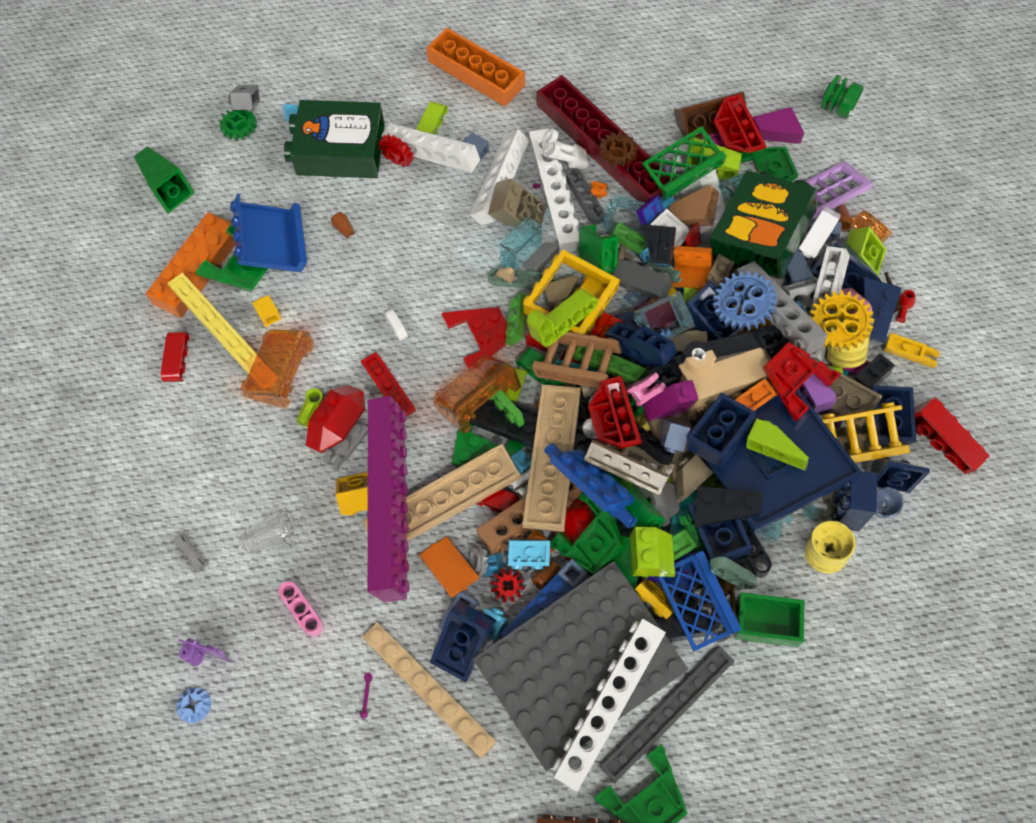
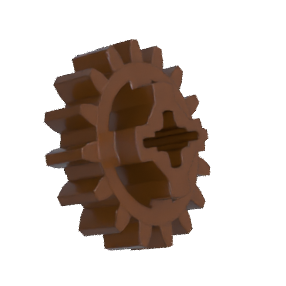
[599,132,638,167]

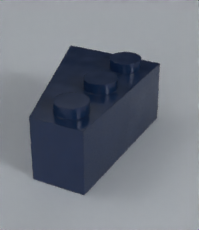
[860,277,902,343]

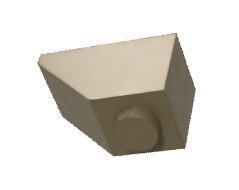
[543,275,579,310]
[676,455,713,503]

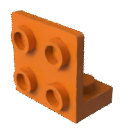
[672,246,713,289]

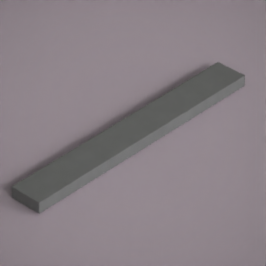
[599,646,735,784]

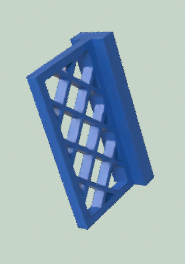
[657,551,742,652]

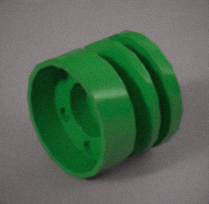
[820,74,864,119]

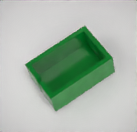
[734,592,805,647]

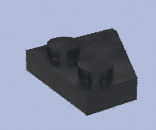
[640,224,676,265]

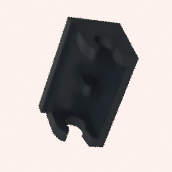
[855,353,895,389]

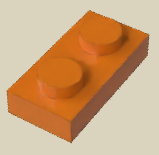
[735,379,777,411]

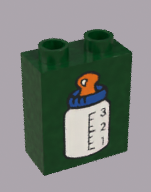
[284,100,385,178]

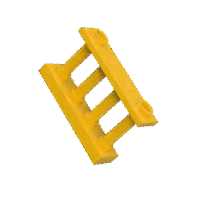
[822,402,910,463]

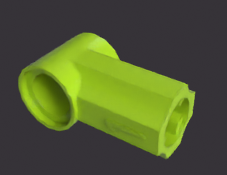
[296,388,325,428]

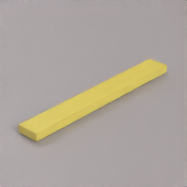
[167,273,279,391]

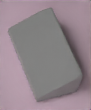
[522,242,559,272]

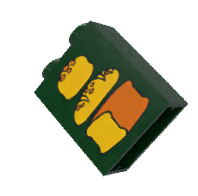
[710,170,816,280]

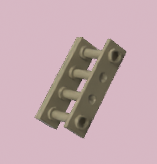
[584,440,675,496]

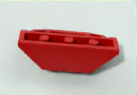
[713,94,766,153]
[588,376,642,449]
[306,385,365,454]
[555,498,595,573]

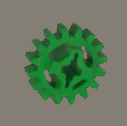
[219,110,257,141]

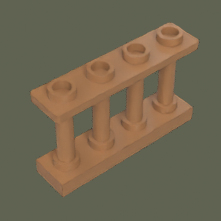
[532,332,622,389]

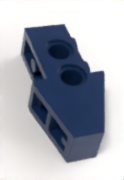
[605,322,677,367]

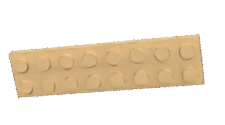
[523,385,581,532]
[362,444,521,541]

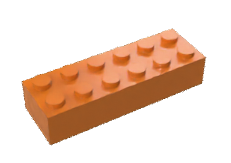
[426,28,525,107]
[145,212,236,318]

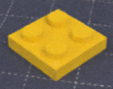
[635,578,674,619]

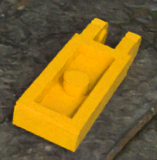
[884,333,940,368]

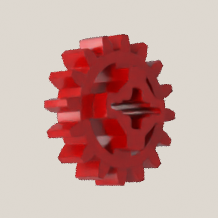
[378,134,414,167]

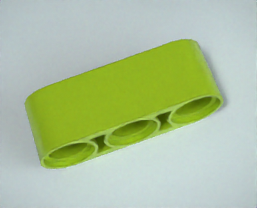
[416,101,448,135]

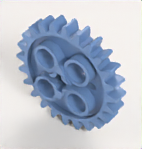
[713,270,777,331]

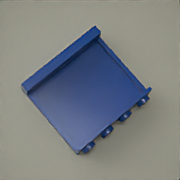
[230,194,307,272]

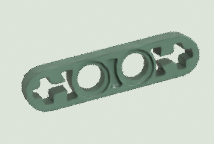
[488,268,557,289]
[710,557,758,590]

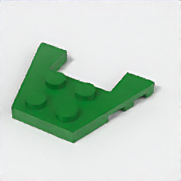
[733,146,798,182]
[195,223,268,292]
[452,409,526,468]
[550,497,625,574]
[593,744,688,823]

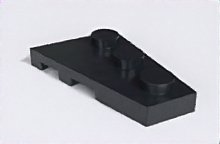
[694,486,762,529]

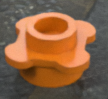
[590,181,608,198]

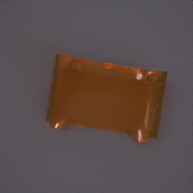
[241,329,315,409]
[433,355,521,434]

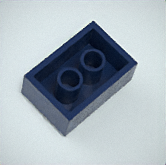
[687,393,757,469]
[832,471,877,531]
[688,502,752,563]

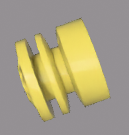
[826,319,871,368]
[805,521,856,574]

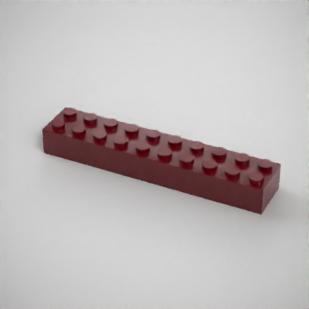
[537,75,675,205]

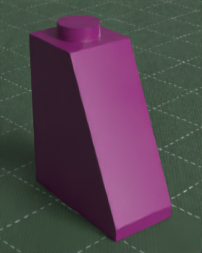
[753,107,805,144]
[642,380,699,422]

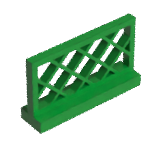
[642,126,727,200]

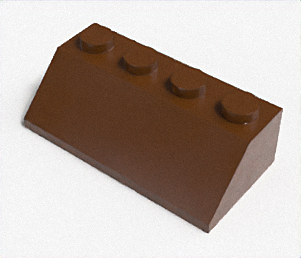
[674,92,746,139]

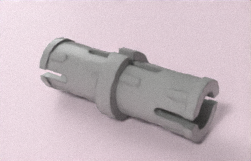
[173,534,208,573]

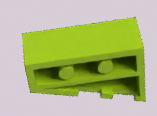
[686,137,742,181]

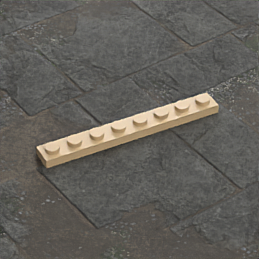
[362,622,497,759]

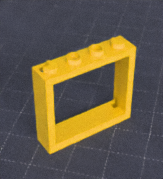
[523,250,620,335]

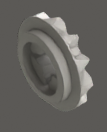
[469,543,488,576]

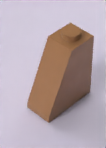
[669,185,719,227]

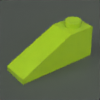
[746,419,809,470]

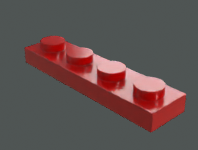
[361,352,416,416]

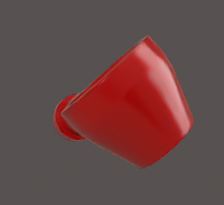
[896,290,916,323]

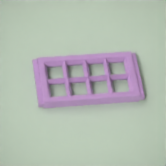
[806,161,873,218]

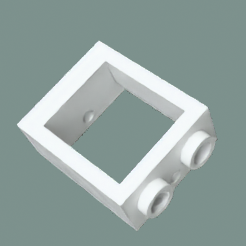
[799,206,841,258]

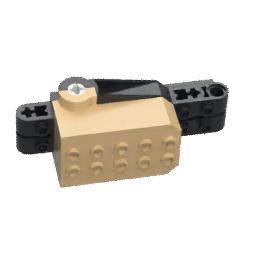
[647,325,792,424]

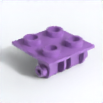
[178,638,229,666]

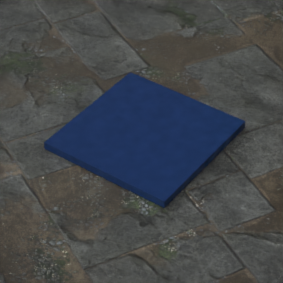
[689,389,863,533]

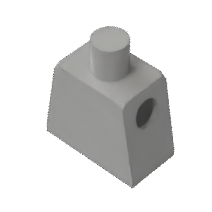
[636,482,679,527]

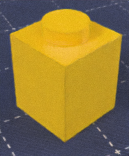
[252,295,281,327]

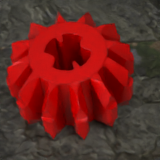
[490,568,525,603]

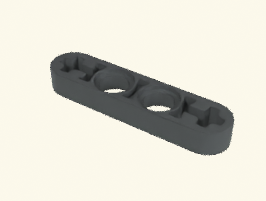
[566,168,605,225]

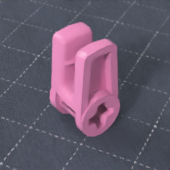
[626,372,667,407]

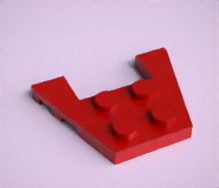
[442,307,507,374]
[763,342,841,422]

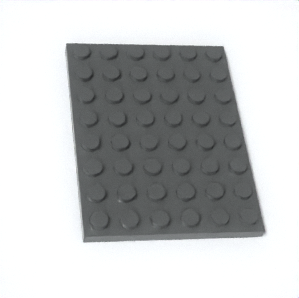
[473,561,689,771]

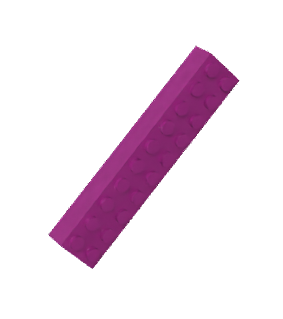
[367,396,410,603]

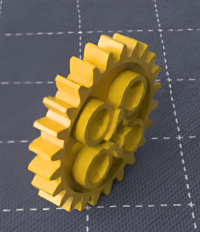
[809,290,874,352]

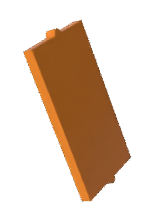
[419,536,479,598]

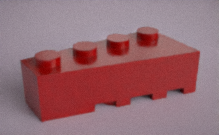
[914,397,990,474]

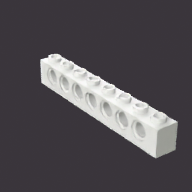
[529,128,579,253]
[552,619,666,792]

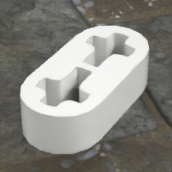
[384,309,408,341]

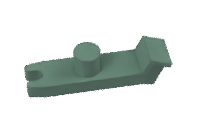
[647,261,682,282]

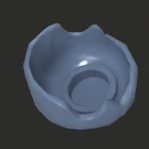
[875,487,904,519]

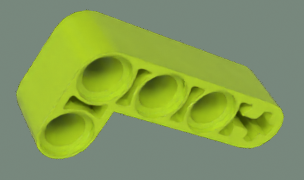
[527,289,598,347]

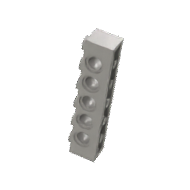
[735,261,827,354]

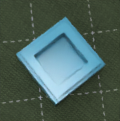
[510,449,532,475]

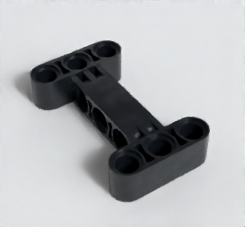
[668,519,772,614]

